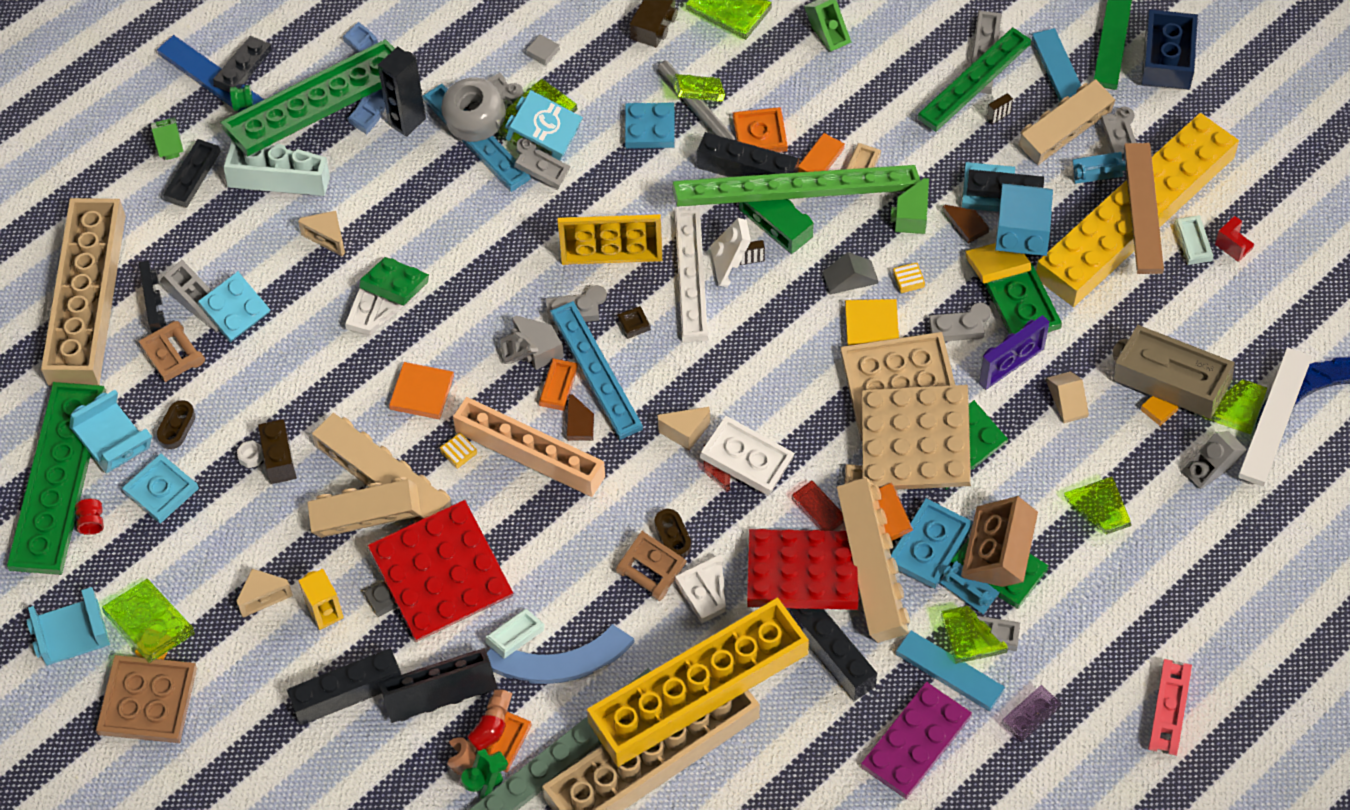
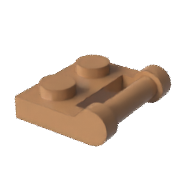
[139,321,205,382]
[616,531,687,601]

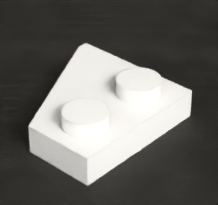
[711,218,751,287]
[345,288,408,335]
[675,555,726,624]

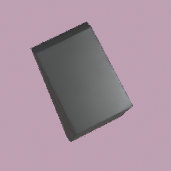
[823,252,878,295]

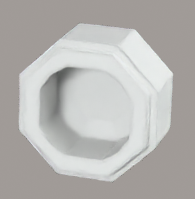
[237,440,264,468]

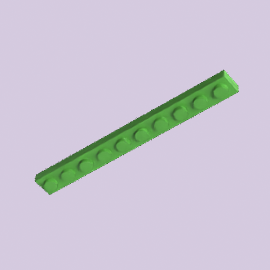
[672,165,920,207]

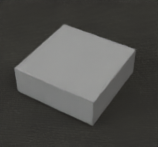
[526,34,560,65]

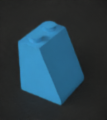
[996,184,1053,256]

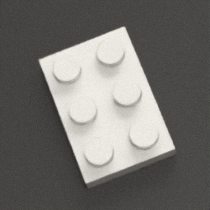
[699,416,795,496]

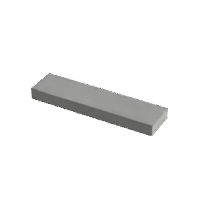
[971,11,1002,94]

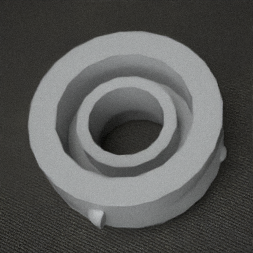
[441,77,506,142]

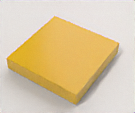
[965,243,1031,283]
[845,299,899,346]

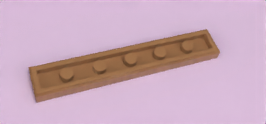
[1124,143,1164,274]

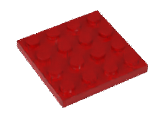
[368,500,514,643]
[747,529,858,610]

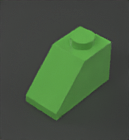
[804,0,851,52]
[151,117,184,160]
[891,178,929,234]

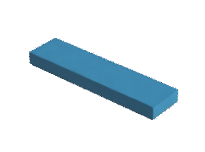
[1032,28,1081,101]
[896,630,1005,712]

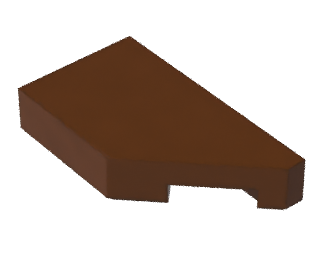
[942,205,989,243]
[567,394,594,441]

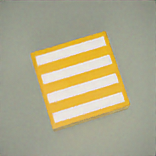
[893,262,925,293]
[440,433,477,469]

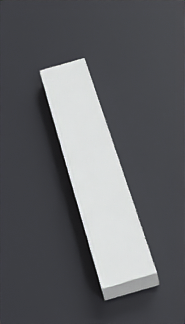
[675,209,708,342]
[1238,347,1312,487]

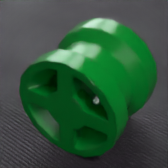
[230,85,254,111]

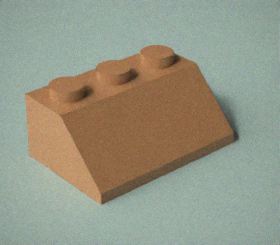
[961,496,1038,587]

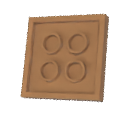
[96,655,197,743]

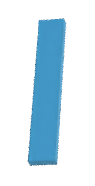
[423,84,531,192]
[550,301,643,440]

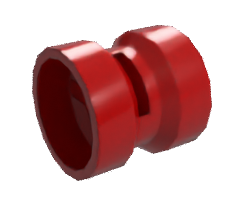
[75,499,104,535]

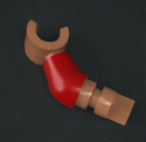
[447,690,512,775]

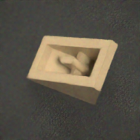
[298,210,345,256]
[1046,372,1089,423]
[657,407,710,450]
[237,569,293,617]

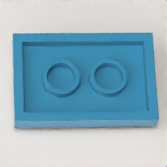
[891,498,973,589]

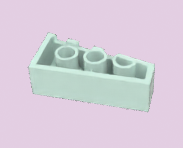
[224,140,330,196]

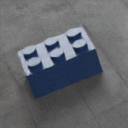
[1141,9,1198,90]

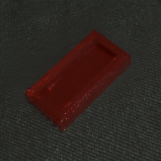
[791,480,844,531]

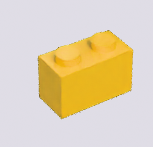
[298,569,344,630]

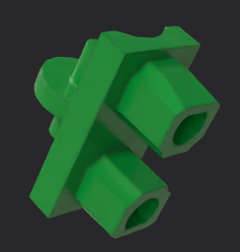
[460,749,508,799]

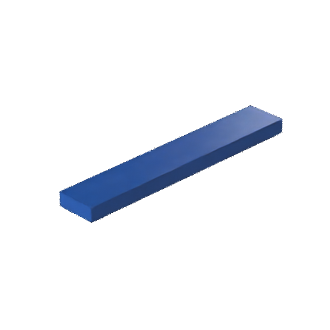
[157,35,265,112]

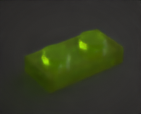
[672,74,726,102]

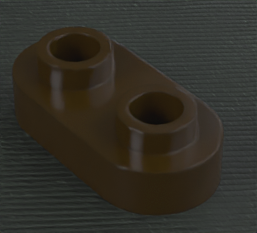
[157,400,196,449]
[654,509,691,558]

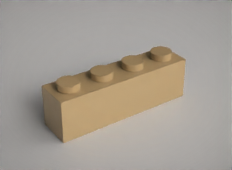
[1018,79,1115,165]
[307,477,421,538]

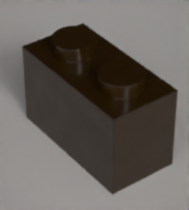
[630,0,678,48]
[258,419,297,484]

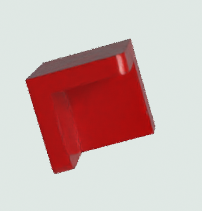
[1215,216,1254,262]

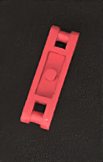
[1148,659,1192,756]

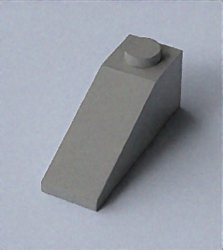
[159,260,219,333]

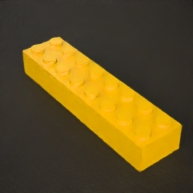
[586,598,809,767]

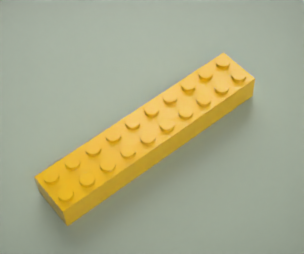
[1036,113,1239,308]

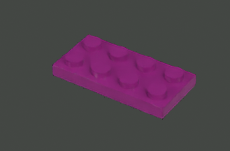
[861,682,972,800]

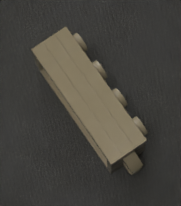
[1113,324,1235,419]

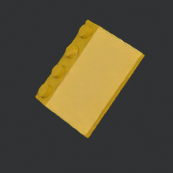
[558,214,663,265]

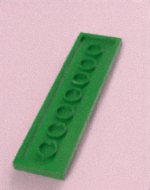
[220,39,395,156]
[7,382,106,575]

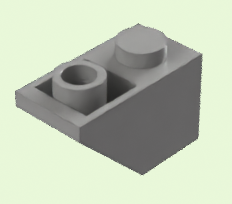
[511,316,564,370]
[1182,431,1247,489]

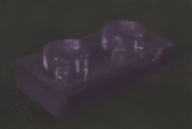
[1001,685,1062,743]

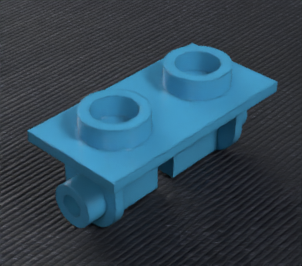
[1072,152,1126,184]
[940,561,1000,615]

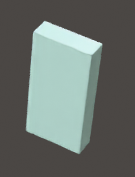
[1174,215,1213,265]
[485,609,545,659]

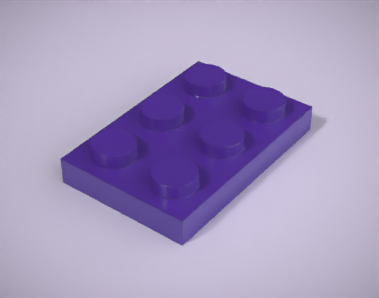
[979,315,1049,390]

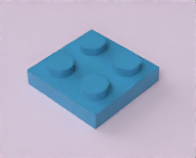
[625,103,675,149]

